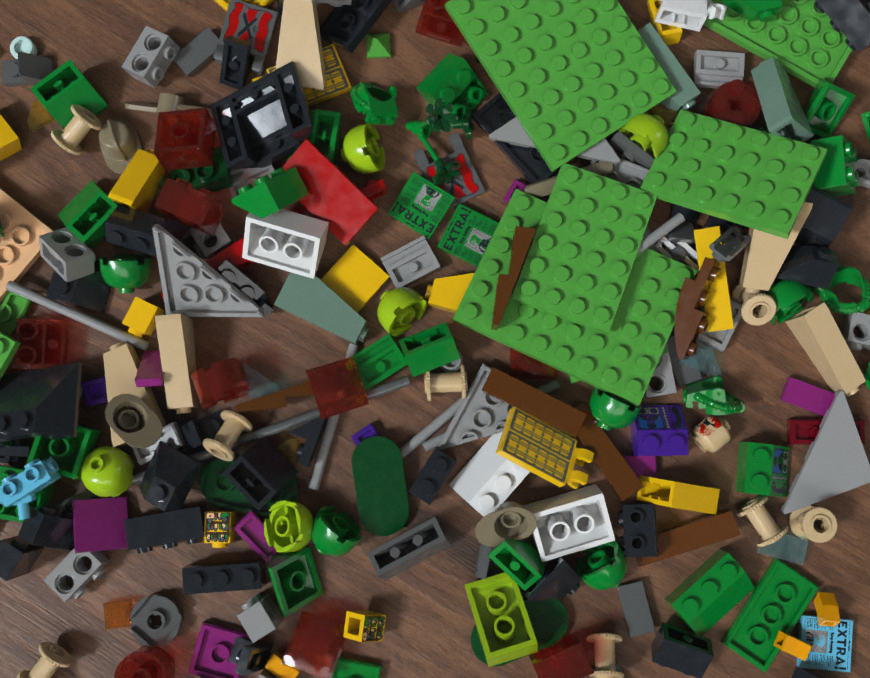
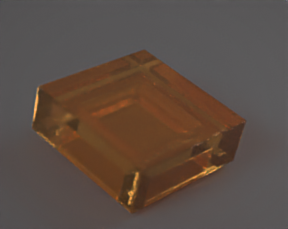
[103,599,132,630]

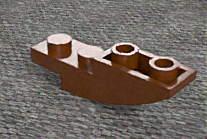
[674,257,721,360]

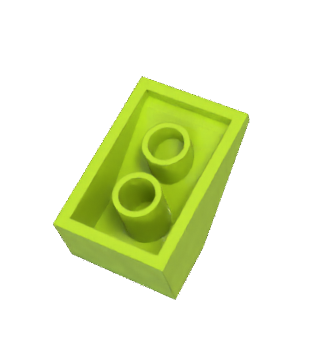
[464,572,538,667]

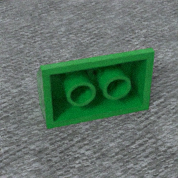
[664,549,755,636]

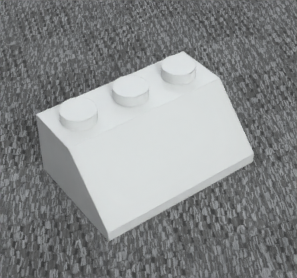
[242,209,329,279]
[449,432,530,517]
[524,484,615,562]

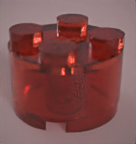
[704,79,761,127]
[190,357,250,410]
[114,646,175,678]

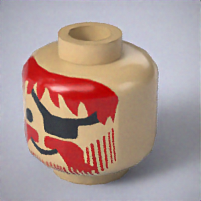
[692,416,731,453]

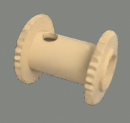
[51,104,102,155]
[731,283,777,326]
[424,364,468,401]
[203,410,253,461]
[736,495,789,547]
[788,505,838,543]
[586,633,624,678]
[17,642,72,678]

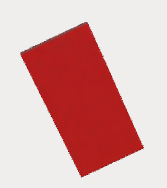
[283,139,380,245]

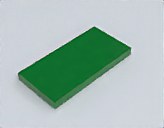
[720,557,819,673]

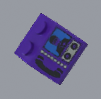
[631,405,689,456]

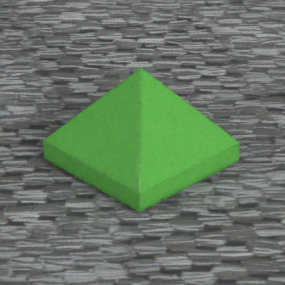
[366,33,391,59]

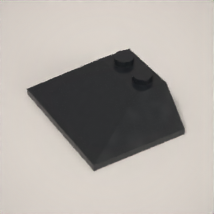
[211,61,314,169]
[0,362,82,449]

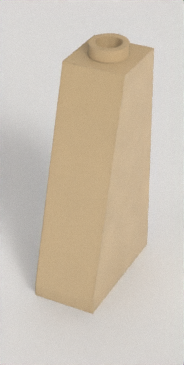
[275,0,327,90]
[739,202,813,294]
[785,302,866,397]
[155,313,199,414]
[103,342,166,447]

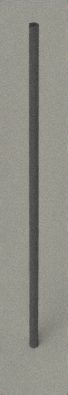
[49,376,411,511]

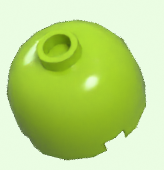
[618,113,669,158]
[341,123,385,174]
[377,287,427,337]
[81,446,135,498]
[264,500,314,553]

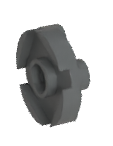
[130,593,184,647]

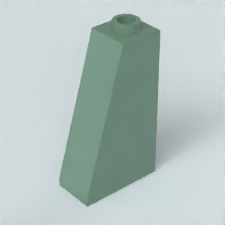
[638,23,701,114]
[751,56,814,142]
[274,272,369,345]

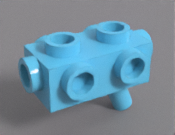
[0,457,61,520]

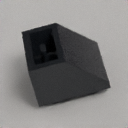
[222,436,299,510]

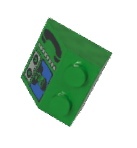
[735,442,790,497]

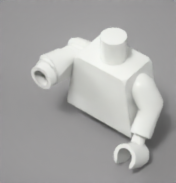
[655,0,727,32]

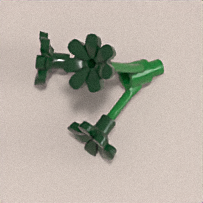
[406,98,474,186]

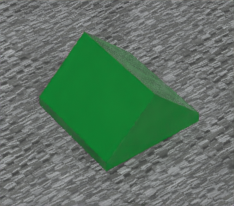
[803,78,856,138]
[268,546,324,617]

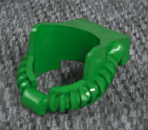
[350,82,399,126]
[810,264,870,315]
[682,376,745,415]

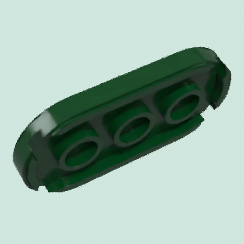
[351,435,409,536]
[199,459,300,518]
[470,598,569,666]

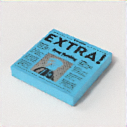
[796,614,853,672]

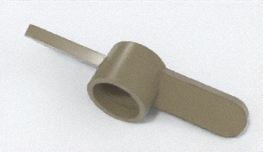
[125,93,214,122]
[524,161,613,198]

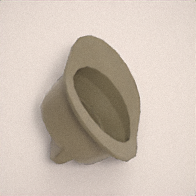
[99,119,142,175]
[105,394,162,448]
[475,501,536,547]

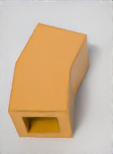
[814,592,840,627]
[773,630,812,661]
[265,652,300,678]

